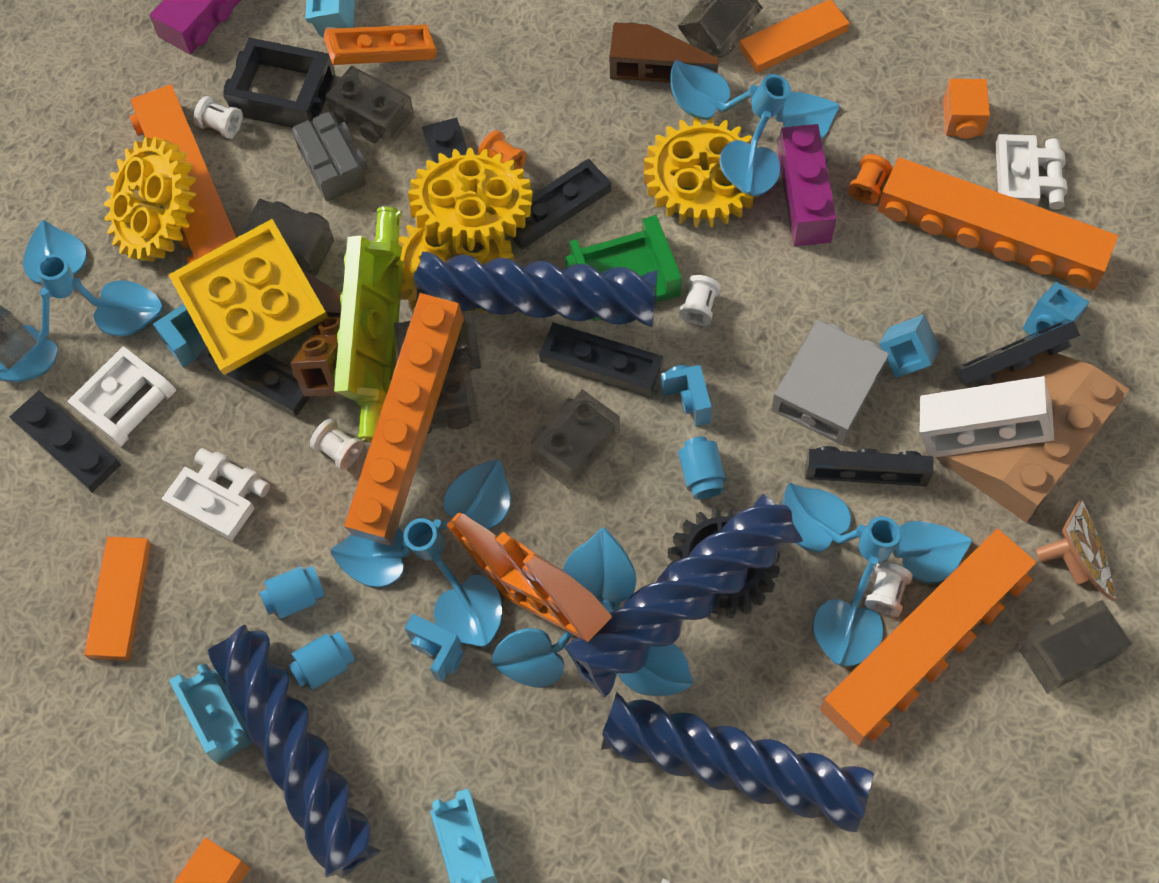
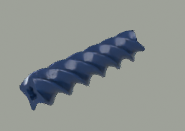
[414,252,658,327]
[564,494,803,697]
[208,625,382,878]
[601,692,874,832]

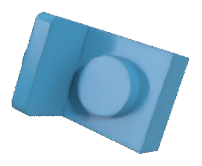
[1023,282,1090,334]
[661,365,712,426]
[404,613,464,683]

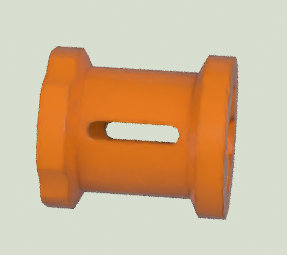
[478,130,527,170]
[848,154,893,205]

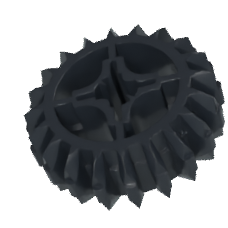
[667,507,780,619]

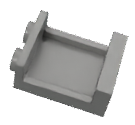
[771,320,889,445]

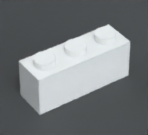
[920,376,1054,458]

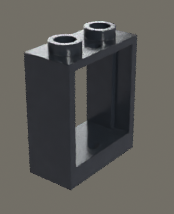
[223,37,336,128]

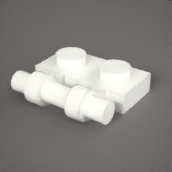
[996,134,1067,210]
[162,448,270,541]

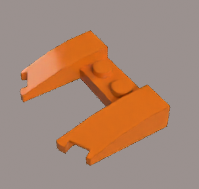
[446,513,612,642]

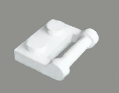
[67,346,176,447]

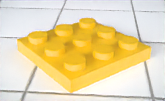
[168,219,329,375]

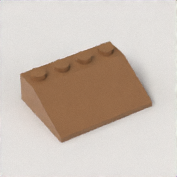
[926,339,1130,523]

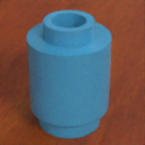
[678,436,726,500]
[259,566,325,619]
[288,631,355,690]

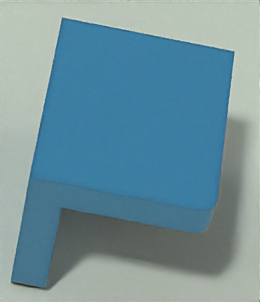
[153,304,206,368]
[879,314,940,378]

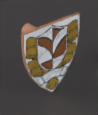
[1036,500,1116,601]

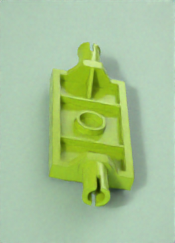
[334,207,404,442]

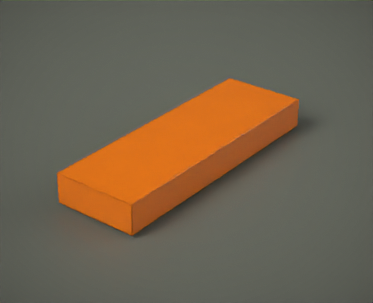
[739,0,850,73]
[323,24,437,65]
[84,536,151,661]

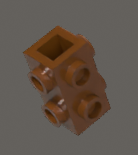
[291,317,341,398]

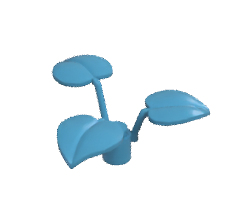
[671,59,840,196]
[0,220,163,382]
[331,459,511,647]
[782,483,972,667]
[492,527,694,696]

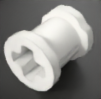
[193,96,243,139]
[679,275,721,326]
[309,419,364,470]
[865,562,913,617]

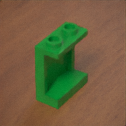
[565,215,682,321]

